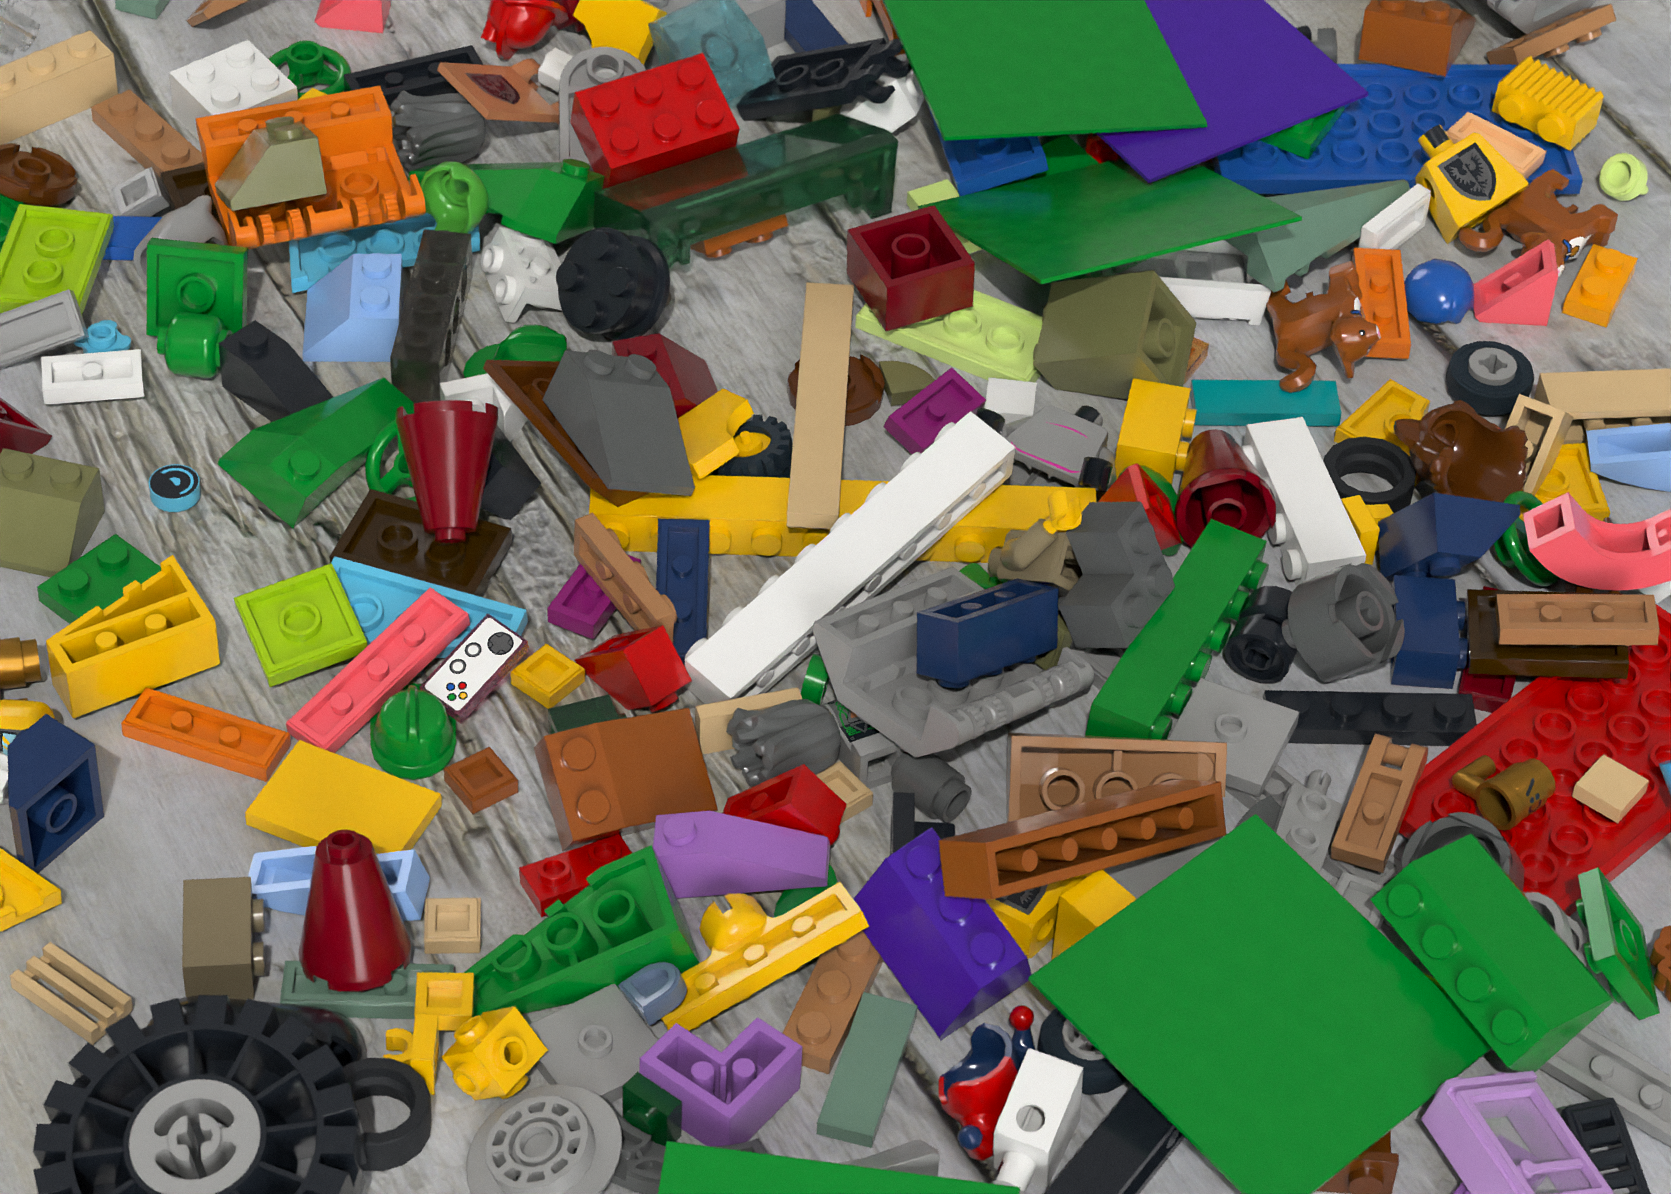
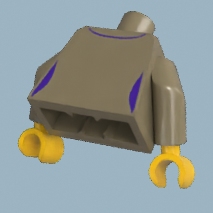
[988,490,1083,598]

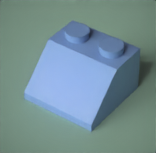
[303,253,404,362]

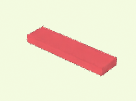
[286,587,470,753]

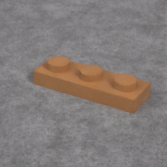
[1486,4,1616,65]
[91,89,204,179]
[574,512,677,643]
[1495,594,1660,646]
[782,931,884,1074]

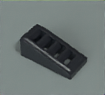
[1560,1098,1651,1194]

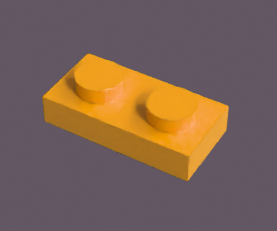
[1562,244,1638,328]

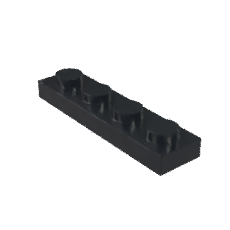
[1263,690,1477,746]

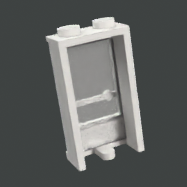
[1084,240,1271,326]

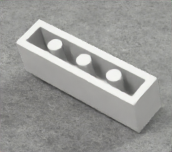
[1240,417,1366,587]

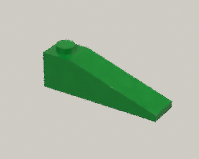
[408,159,605,244]
[217,377,414,528]
[464,845,700,1017]

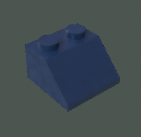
[1378,493,1521,581]
[7,714,104,874]

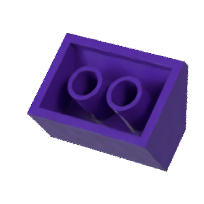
[854,827,1032,1041]

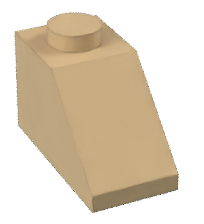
[1505,394,1573,496]

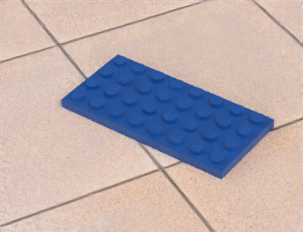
[1212,64,1583,195]

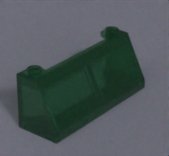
[594,113,898,268]

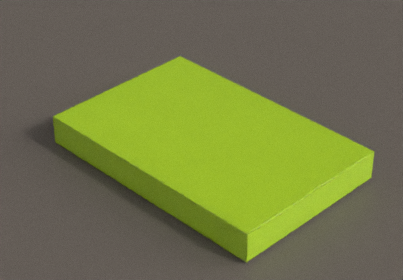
[0,204,114,315]

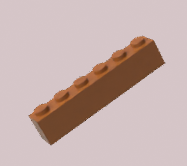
[939,780,1226,900]

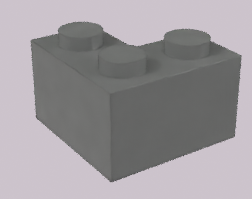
[1058,502,1175,648]

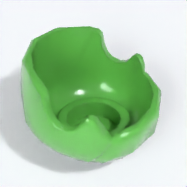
[420,161,488,240]

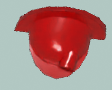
[481,0,569,60]

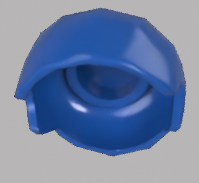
[1404,258,1475,324]

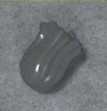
[390,90,486,173]
[726,699,841,787]

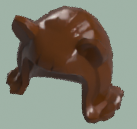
[1393,400,1528,503]

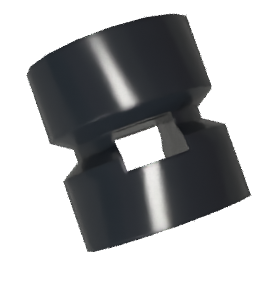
[1225,586,1297,683]

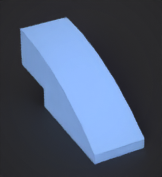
[1587,423,1671,492]
[248,846,430,921]

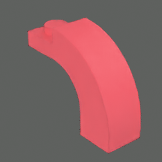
[1523,492,1671,591]

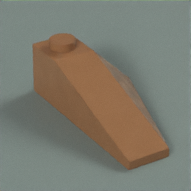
[1006,733,1227,822]

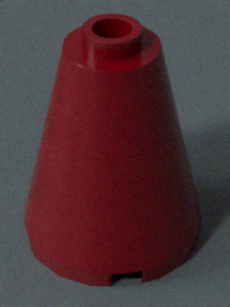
[396,400,498,543]
[1175,429,1276,548]
[299,829,412,992]

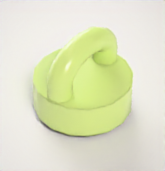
[1599,153,1648,201]

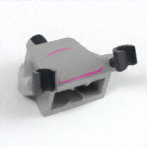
[975,405,1117,492]

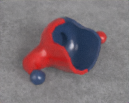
[938,1005,1035,1161]

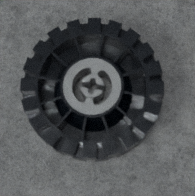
[33,995,367,1194]

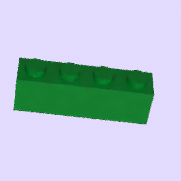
[1370,834,1614,1072]

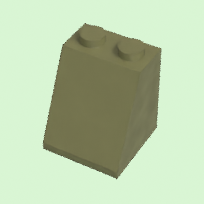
[1033,270,1197,399]

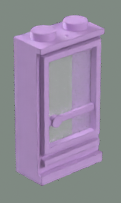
[1421,1071,1614,1194]

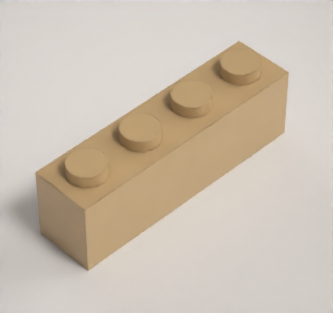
[0,30,118,145]
[1534,368,1671,447]

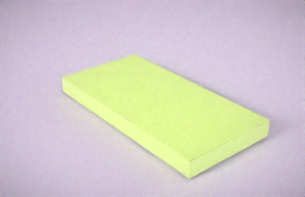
[855,290,1043,382]

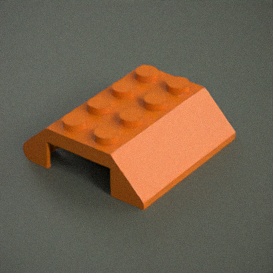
[195,86,426,249]

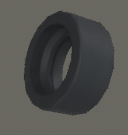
[1323,436,1416,513]
[342,1058,432,1171]

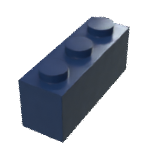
[917,578,1058,688]

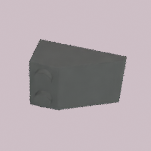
[542,350,695,496]

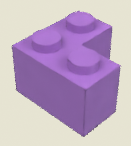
[639,1017,803,1146]

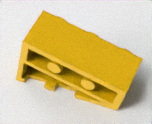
[46,555,220,718]

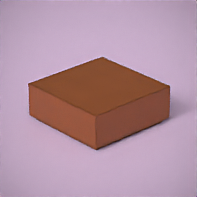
[444,746,518,814]

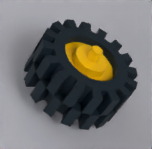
[708,415,793,478]

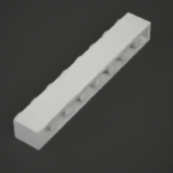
[684,411,1016,704]

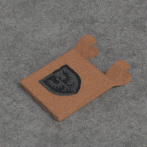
[437,59,559,125]

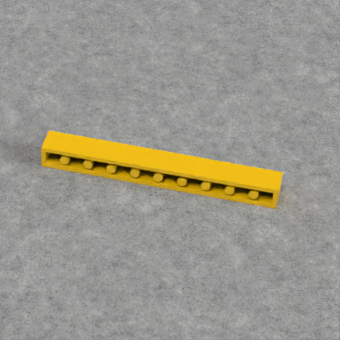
[589,475,1096,563]

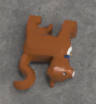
[1458,169,1618,277]
[1266,261,1381,393]

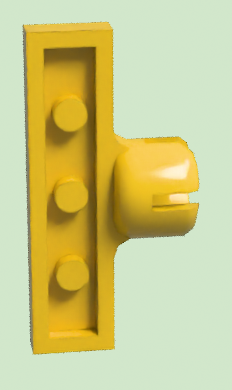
[661,882,869,1031]

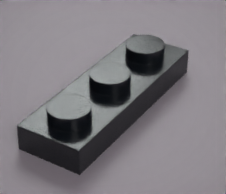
[343,45,484,109]

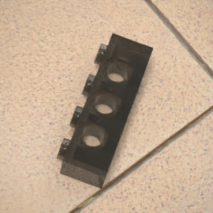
[390,229,473,403]

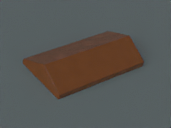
[483,360,650,507]

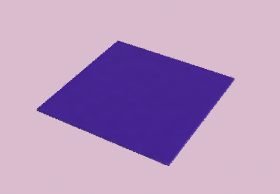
[1096,0,1369,183]

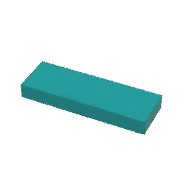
[1190,380,1342,426]

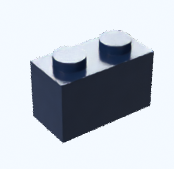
[1389,575,1468,689]

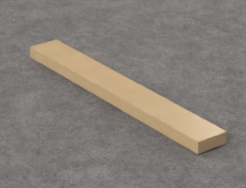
[787,282,854,530]

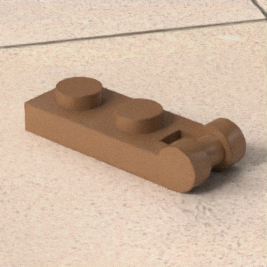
[1331,734,1428,873]

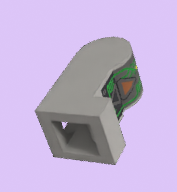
[821,700,903,789]

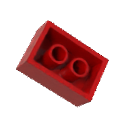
[570,53,740,197]

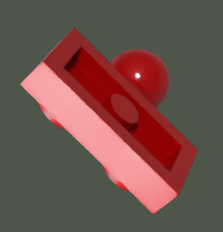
[519,834,632,917]

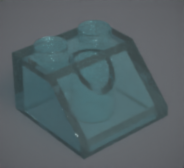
[648,0,775,102]

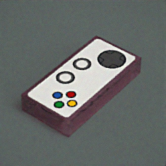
[419,613,529,724]

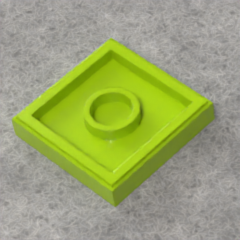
[233,563,368,687]

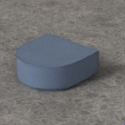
[618,962,687,1026]

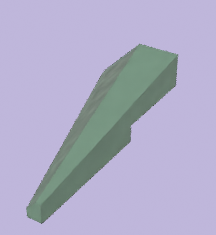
[1225,180,1410,292]

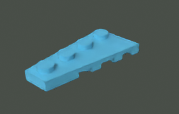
[289,213,480,293]
[331,556,528,662]

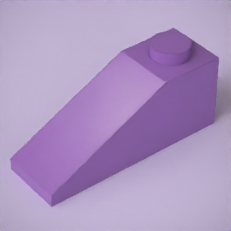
[653,811,830,899]

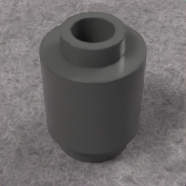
[891,752,972,822]

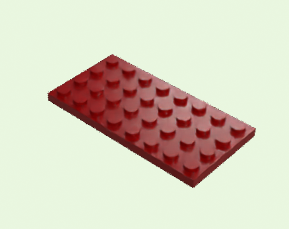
[1399,604,1671,916]

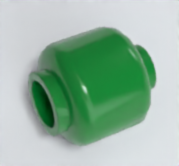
[157,312,232,378]

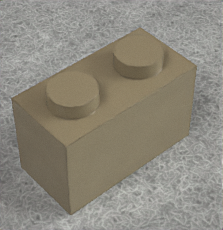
[182,877,265,1000]

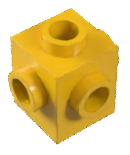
[442,1006,548,1101]

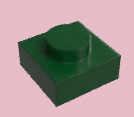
[622,1072,682,1146]

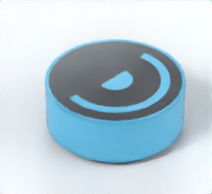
[149,464,201,512]

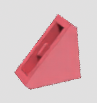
[314,0,391,33]
[1474,239,1558,326]

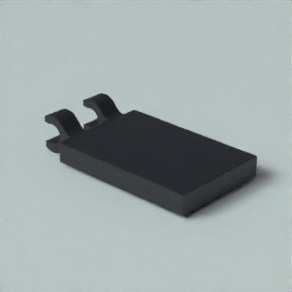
[736,38,912,121]

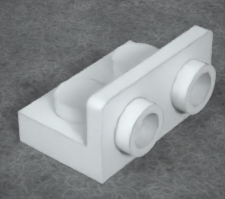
[481,227,562,323]

